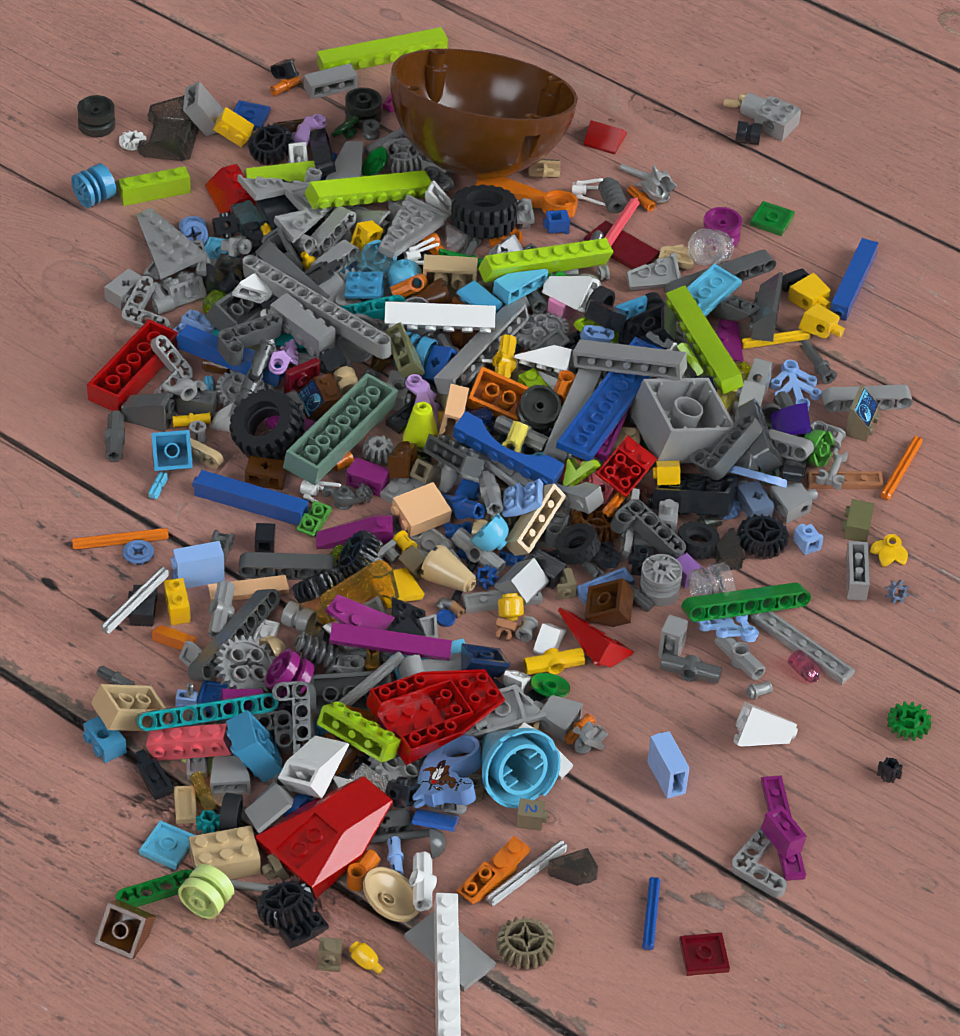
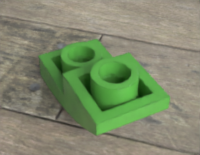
[296,500,332,537]

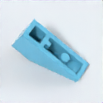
[493,269,548,306]

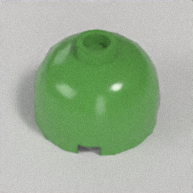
[801,429,834,467]

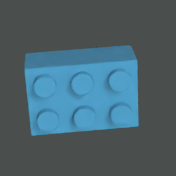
[226,710,284,783]

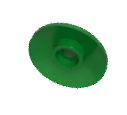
[362,147,388,176]
[531,673,570,698]

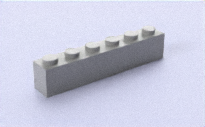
[573,339,687,380]

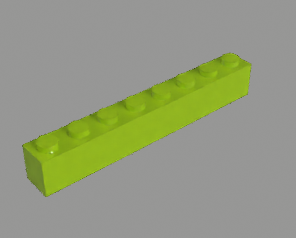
[317,27,448,71]
[304,170,432,209]
[478,238,613,283]
[665,285,744,394]

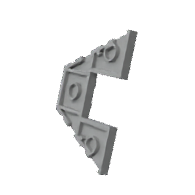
[237,174,333,243]

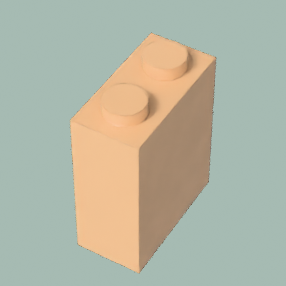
[438,384,469,441]
[391,482,452,537]

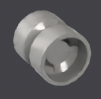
[281,601,318,632]

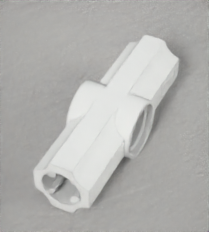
[409,851,437,912]

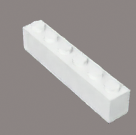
[385,302,496,333]

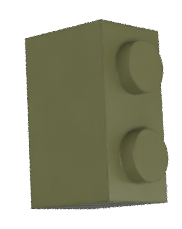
[842,499,875,542]

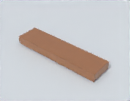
[806,471,884,489]

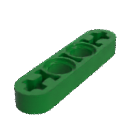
[116,869,192,907]

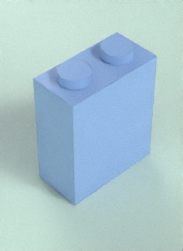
[170,541,225,588]
[647,731,689,799]

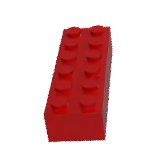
[87,319,179,412]

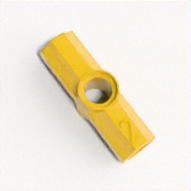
[492,334,517,379]
[522,648,585,675]

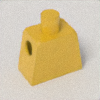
[788,273,831,311]
[798,303,845,339]

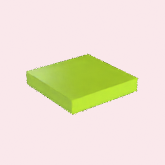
[677,342,708,377]

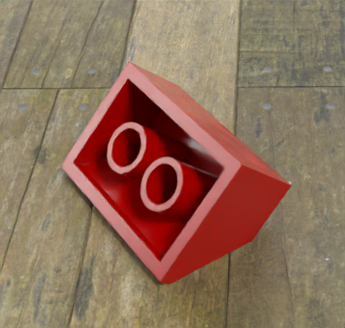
[205,164,256,216]

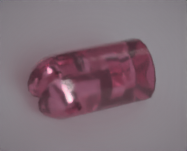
[788,650,820,683]

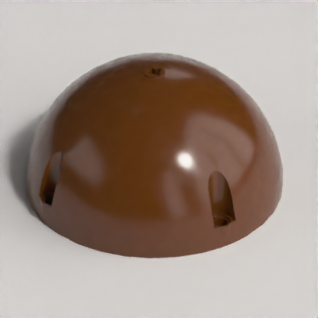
[390,48,578,178]

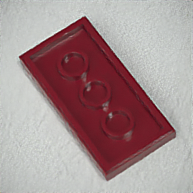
[584,220,660,270]

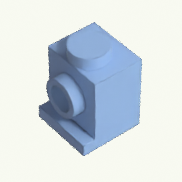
[793,524,823,555]

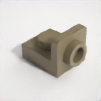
[556,567,577,600]

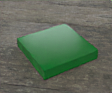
[750,201,795,236]

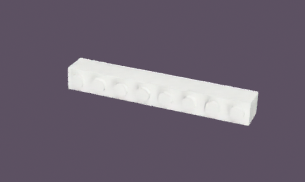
[434,893,461,1036]

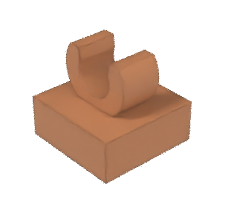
[496,618,519,641]

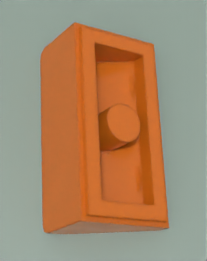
[152,625,197,651]

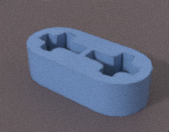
[580,325,614,343]

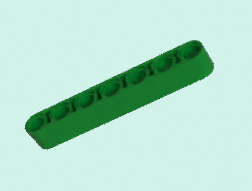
[681,582,811,622]

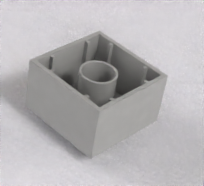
[629,378,735,463]

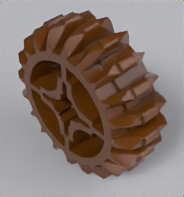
[571,503,622,542]

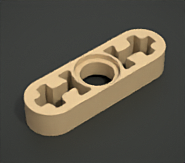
[190,438,224,469]

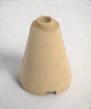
[421,545,476,592]

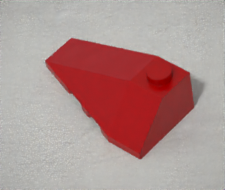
[558,607,634,668]

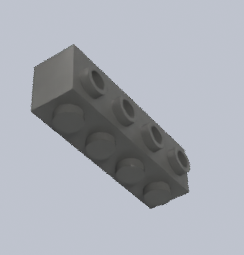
[423,434,485,479]

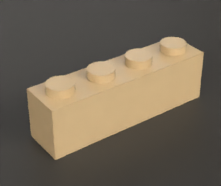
[505,483,566,556]

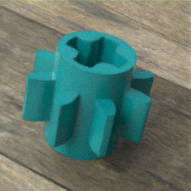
[196,809,220,834]

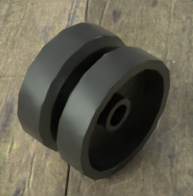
[345,87,382,129]
[77,95,116,137]
[516,385,561,432]

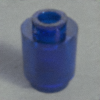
[468,407,493,426]

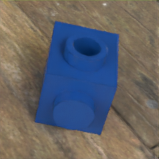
[455,478,481,501]

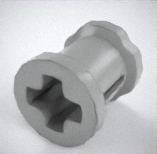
[189,420,206,444]
[515,616,539,642]

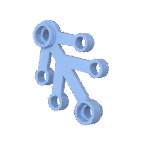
[770,359,821,411]
[689,615,759,642]

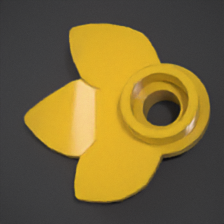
[870,534,908,567]

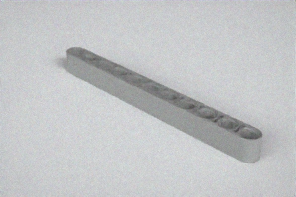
[242,255,392,359]

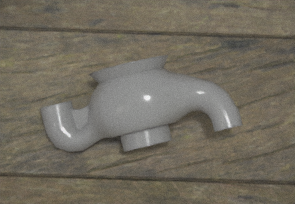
[161,378,207,401]

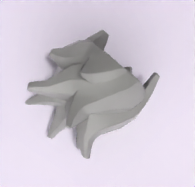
[636,165,677,203]

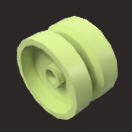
[178,864,234,919]

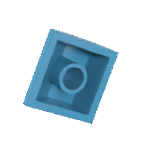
[151,430,193,471]

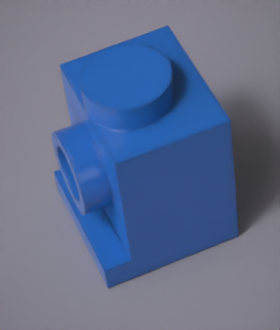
[543,210,570,235]

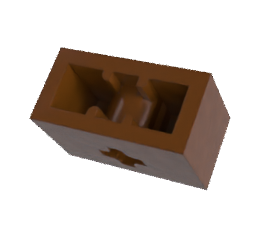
[387,441,418,478]
[245,456,287,490]

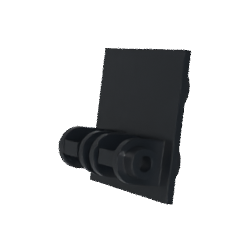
[391,597,426,628]

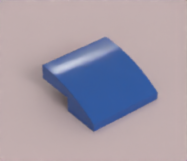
[412,809,460,832]

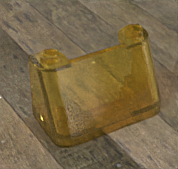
[316,560,399,626]

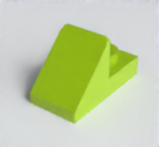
[563,458,602,486]

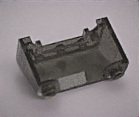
[137,95,199,161]

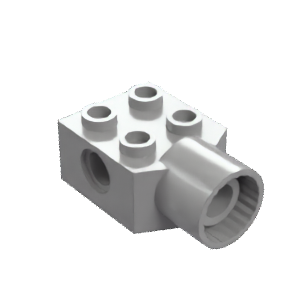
[740,92,801,141]

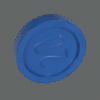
[437,610,456,627]

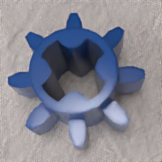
[475,564,500,590]

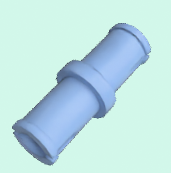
[387,836,404,876]

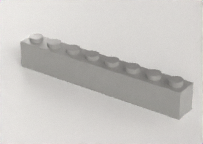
[434,302,529,394]
[544,368,607,465]

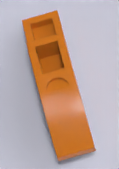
[456,836,530,905]

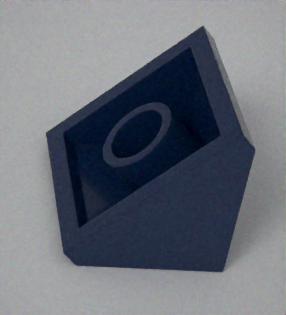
[461,643,510,678]

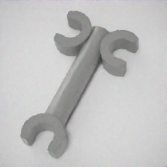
[815,448,848,490]

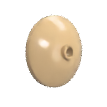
[363,867,419,922]

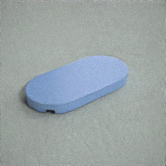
[728,465,788,488]

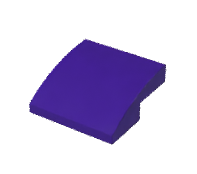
[770,403,811,435]

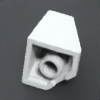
[542,276,599,313]
[733,701,798,746]

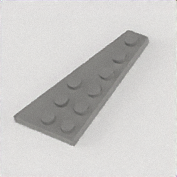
[378,194,451,259]
[136,208,206,279]

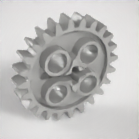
[514,311,570,350]
[215,370,276,408]
[214,635,276,693]
[368,753,428,786]

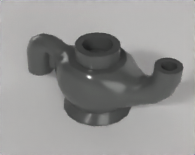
[322,486,365,510]

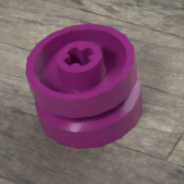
[702,207,742,250]
[265,648,314,697]

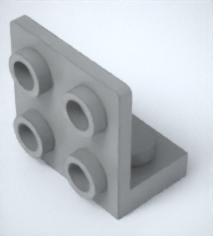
[158,271,207,307]

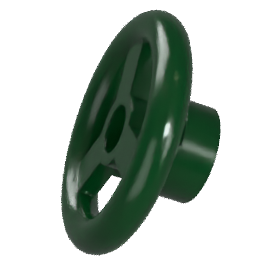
[331,115,360,139]

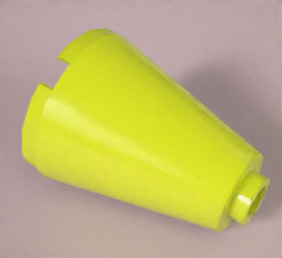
[403,402,439,448]

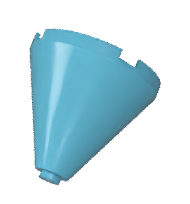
[481,728,561,808]

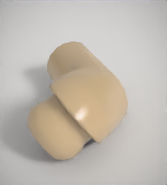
[723,94,746,108]

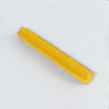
[741,330,810,349]

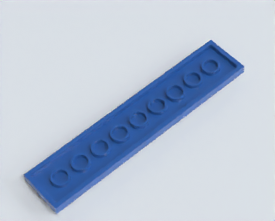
[556,337,666,461]

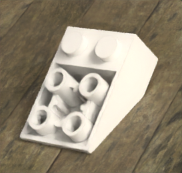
[514,345,577,374]
[278,736,349,798]

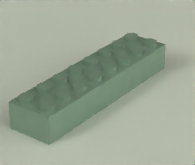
[283,373,398,486]

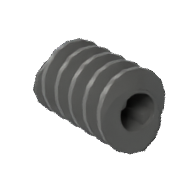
[598,177,628,213]
[294,631,339,669]

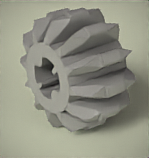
[362,434,394,466]

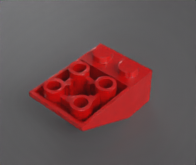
[596,436,658,498]

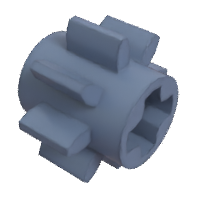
[885,579,909,604]

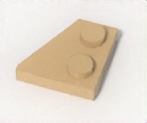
[658,242,699,270]

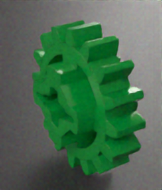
[887,701,932,741]

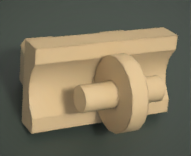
[529,159,560,178]

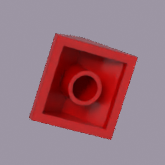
[583,120,627,154]

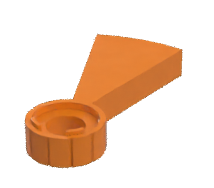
[476,177,578,218]

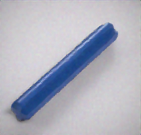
[642,877,660,950]

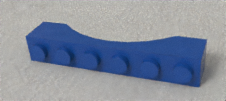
[452,411,564,485]

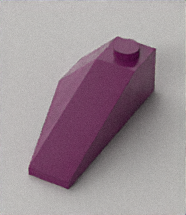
[316,513,394,549]

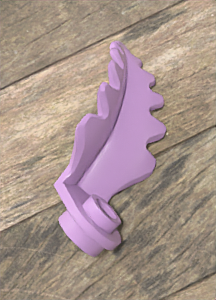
[292,114,327,145]
[269,339,299,375]
[405,374,440,431]

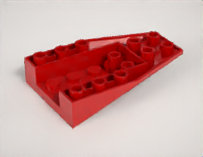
[366,669,505,766]
[255,776,393,899]

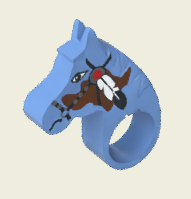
[413,734,482,808]

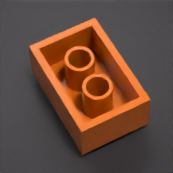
[466,367,529,422]

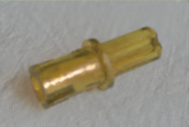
[190,771,216,811]

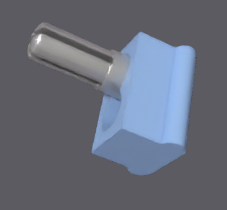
[175,682,198,707]

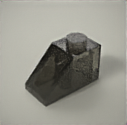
[548,848,598,886]

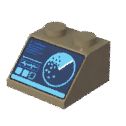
[846,385,881,442]

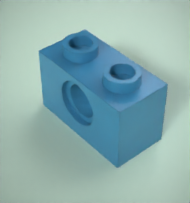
[82,716,127,763]

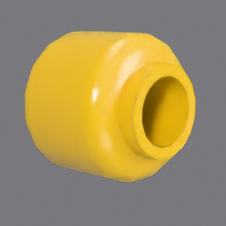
[497,593,524,621]

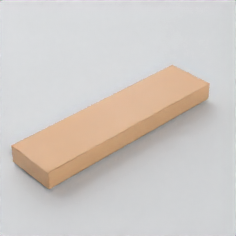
[208,575,289,602]

